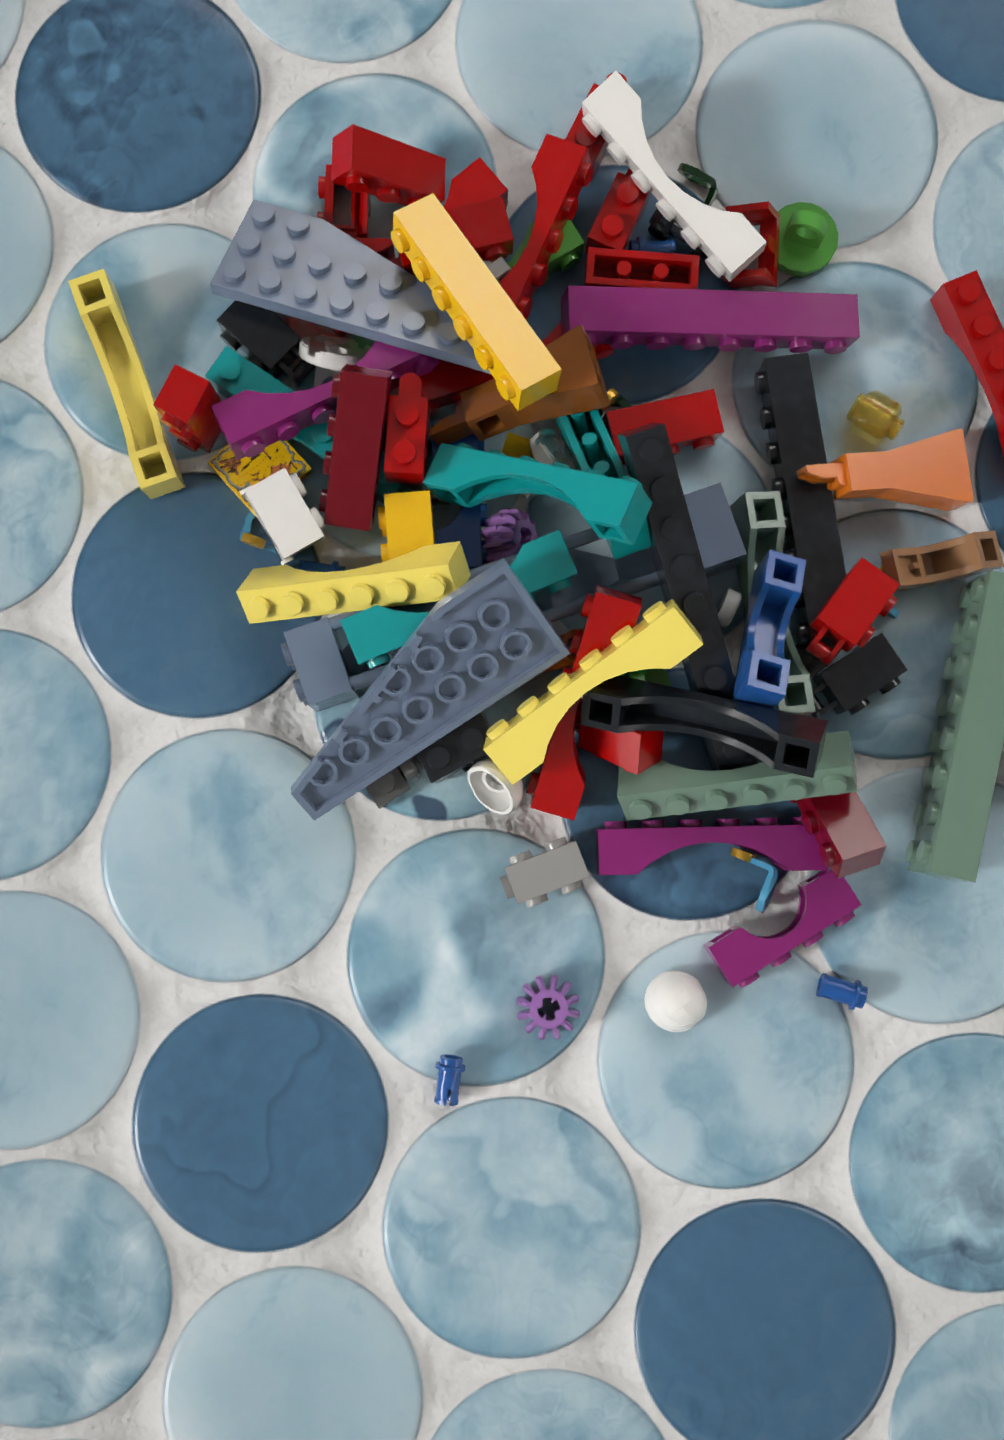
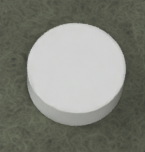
[716,589,742,627]

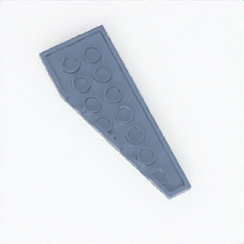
[210,199,491,374]
[291,558,570,821]

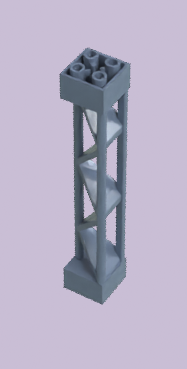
[281,482,747,712]

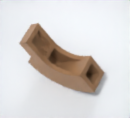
[880,531,1004,591]

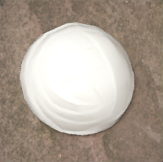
[467,758,523,815]
[644,970,707,1032]

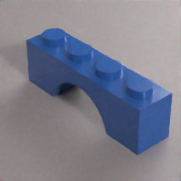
[431,421,489,570]
[732,549,806,709]

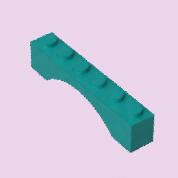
[205,346,411,504]
[423,443,652,545]
[340,529,578,669]

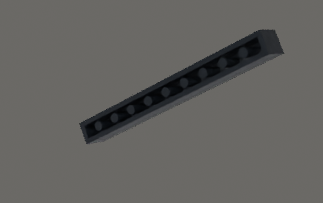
[617,422,758,771]

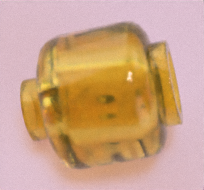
[846,390,905,446]

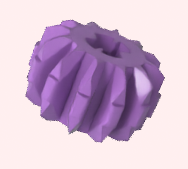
[481,508,540,562]
[516,974,580,1040]

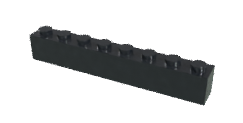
[754,353,846,655]

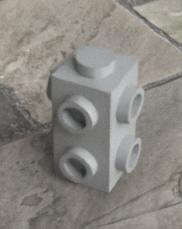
[500,837,590,908]

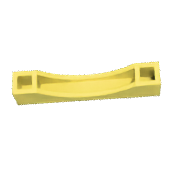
[68,269,186,499]
[236,541,471,624]
[483,599,703,785]

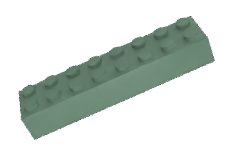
[906,570,1004,883]

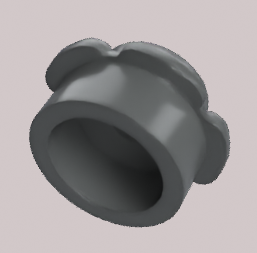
[397,755,423,782]

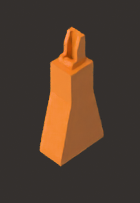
[796,429,974,511]

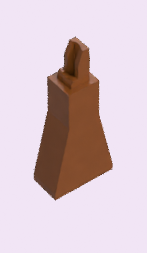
[429,324,610,447]

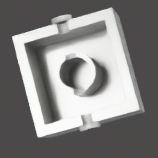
[240,468,326,565]

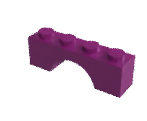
[703,867,862,988]

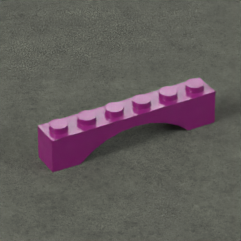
[211,341,440,460]
[595,817,828,875]

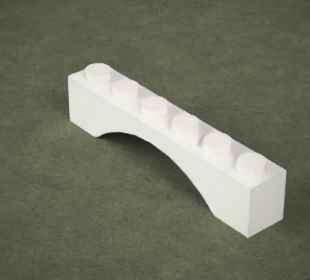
[582,71,767,282]

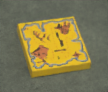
[207,440,313,519]

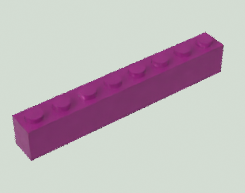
[560,285,860,354]

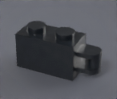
[217,300,316,386]
[811,633,907,718]

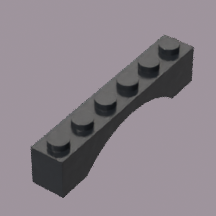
[580,675,828,778]

